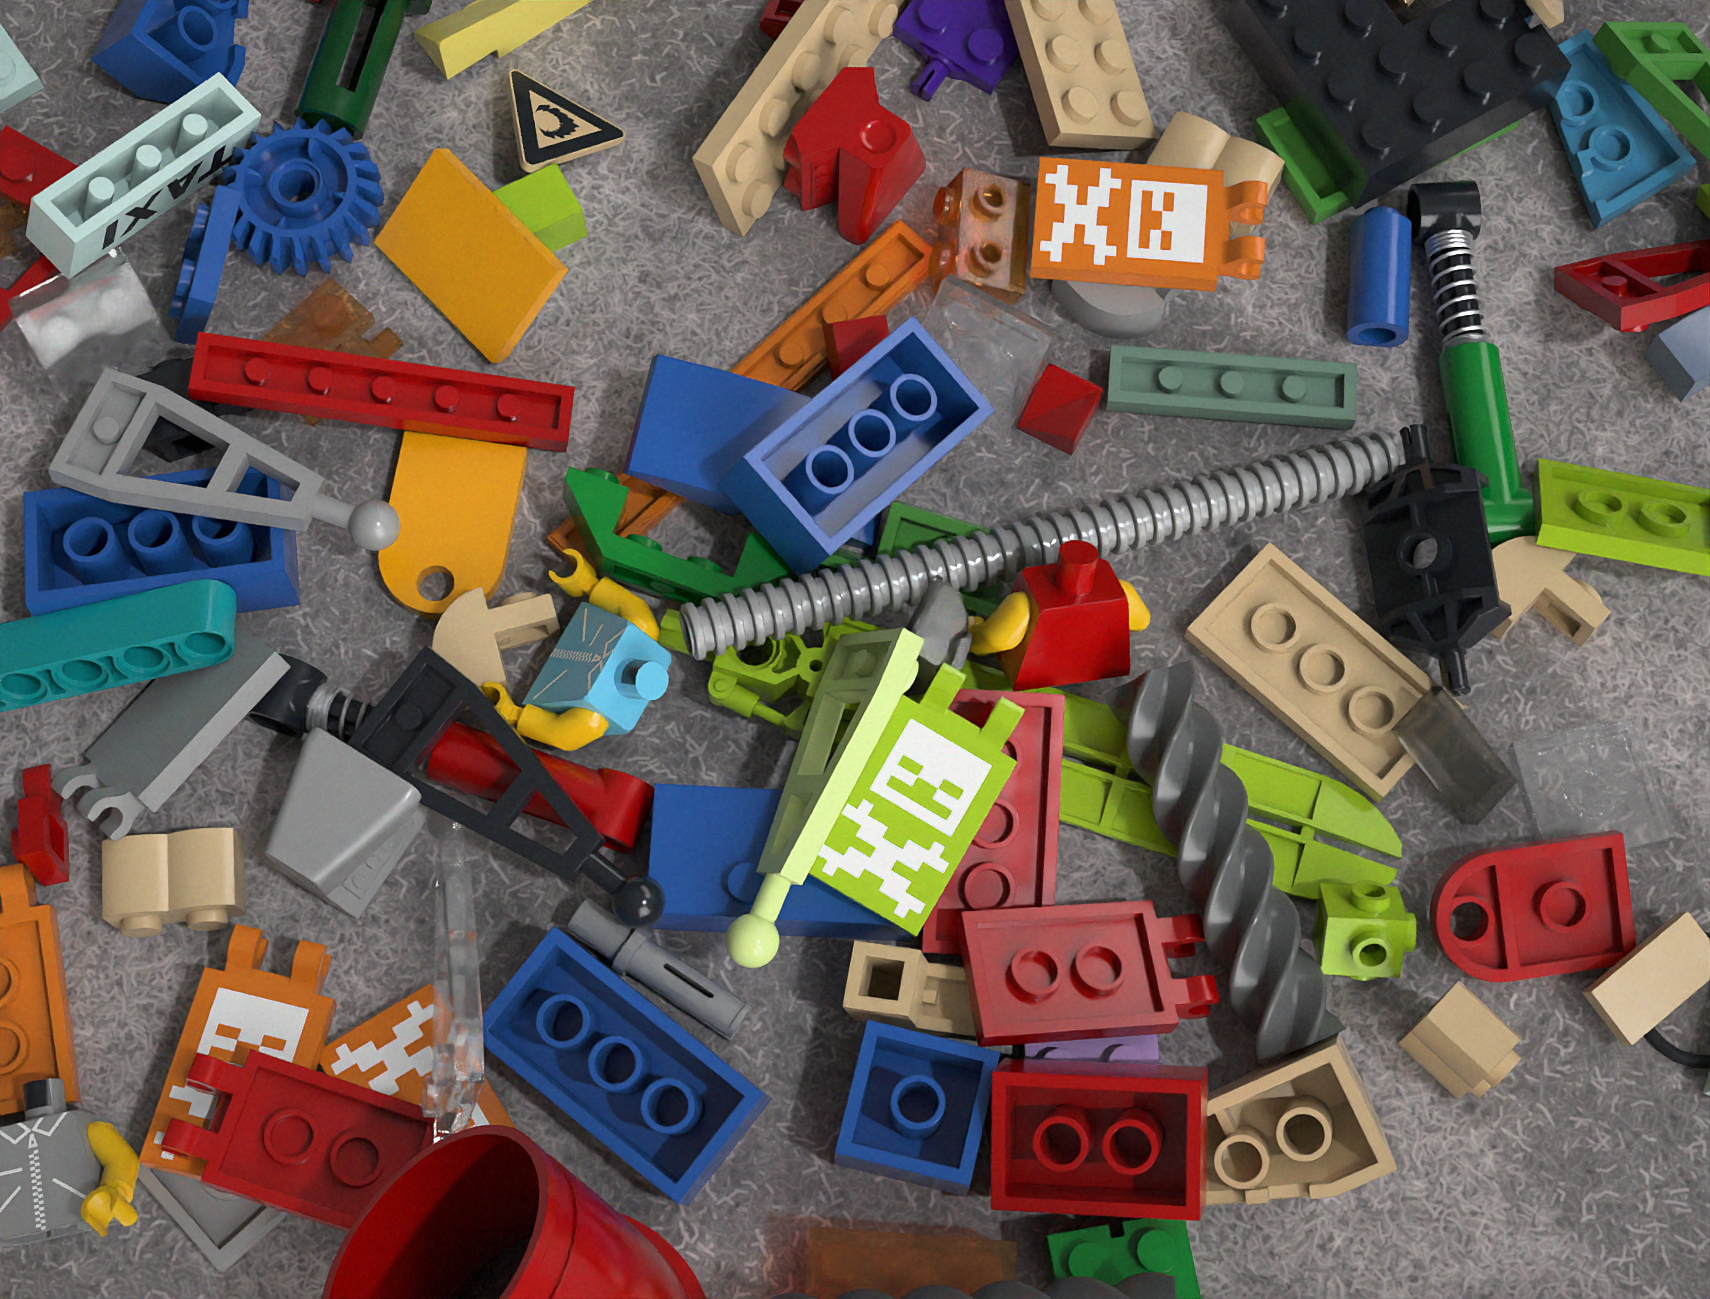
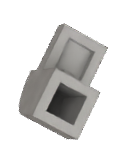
[1051,280,1184,339]

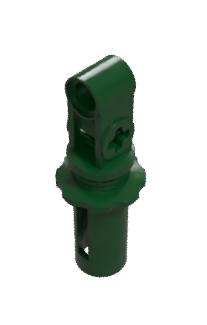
[294,0,432,141]

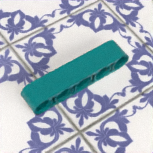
[0,579,237,713]

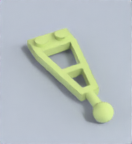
[725,628,924,968]

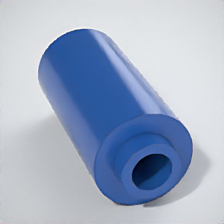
[1346,206,1412,348]

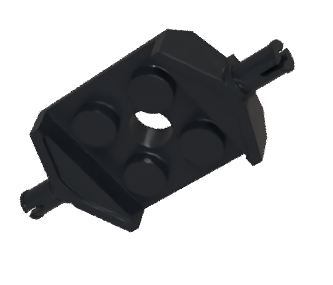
[1360,424,1512,697]

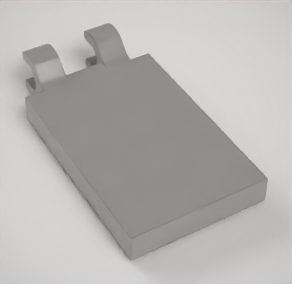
[50,626,291,842]

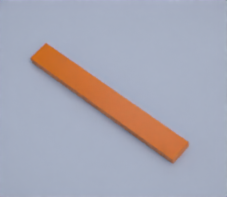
[547,219,942,578]

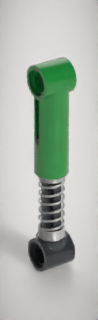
[1406,179,1535,550]

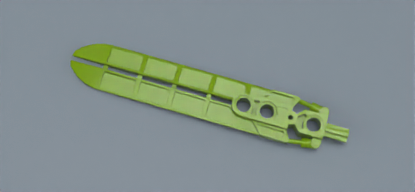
[657,608,1402,901]

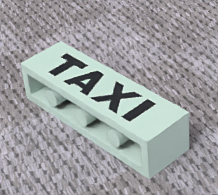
[26,72,261,280]

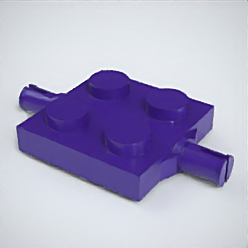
[892,0,1020,102]

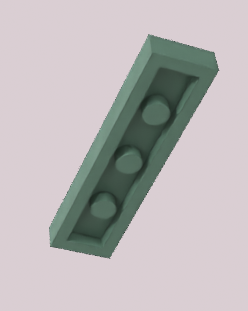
[1106,345,1357,430]

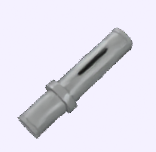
[567,898,752,1041]

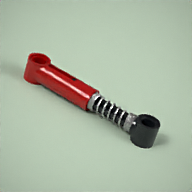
[245,653,655,854]

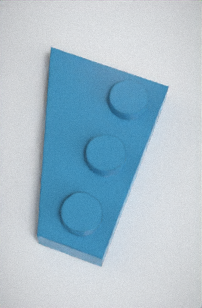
[1548,28,1697,230]

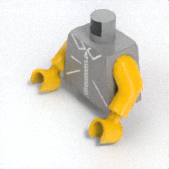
[0,1078,140,1247]

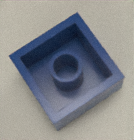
[835,1020,1000,1197]

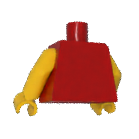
[946,540,1151,692]

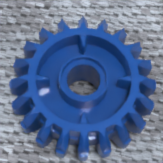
[221,116,384,278]

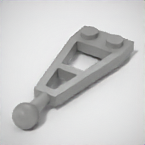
[48,367,400,551]

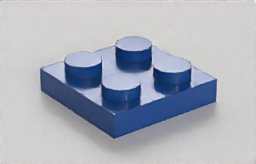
[167,185,242,346]

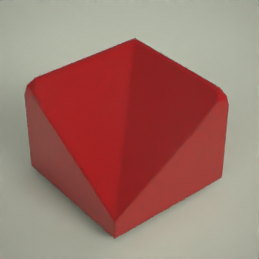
[1017,363,1103,456]

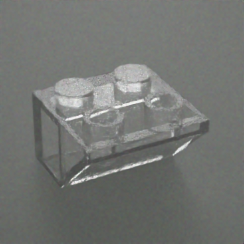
[8,245,182,422]

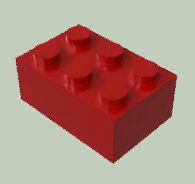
[991,1058,1208,1221]

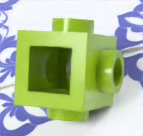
[1312,880,1416,981]

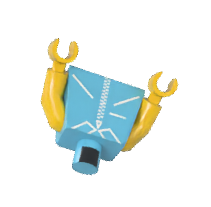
[478,549,671,751]

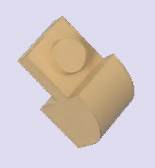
[1490,536,1611,648]
[432,586,562,711]
[842,941,977,1042]

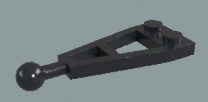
[346,645,666,928]

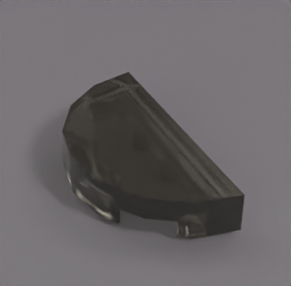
[903,575,972,698]

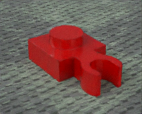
[11,763,69,887]

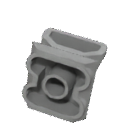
[251,727,432,919]

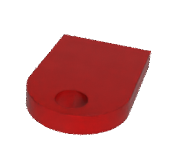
[1429,830,1636,983]

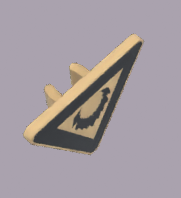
[506,69,626,173]

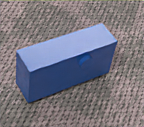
[717,315,996,577]
[23,466,301,617]
[648,783,912,942]
[468,926,773,1206]

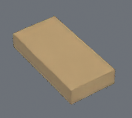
[1582,911,1710,1046]

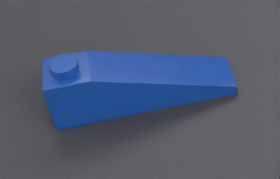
[90,0,249,103]

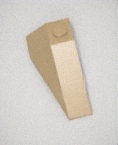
[1206,1032,1397,1206]

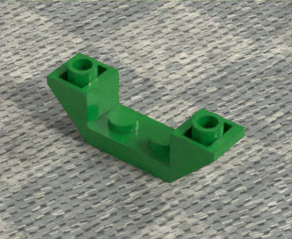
[563,466,799,607]

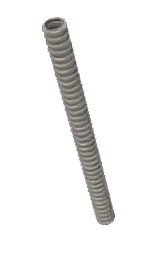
[679,431,1400,661]

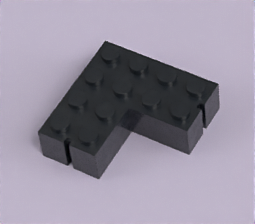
[1224,0,1572,210]

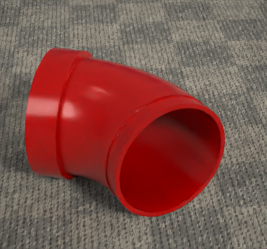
[321,1124,707,1299]

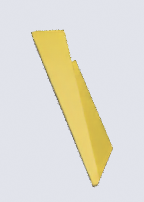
[413,0,593,80]

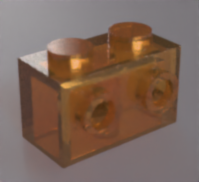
[928,167,1031,315]

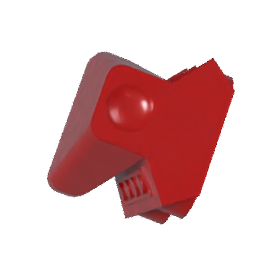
[783,67,926,245]

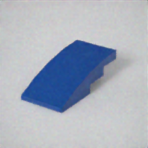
[623,354,883,549]

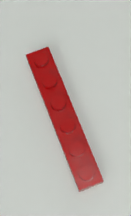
[188,332,575,453]

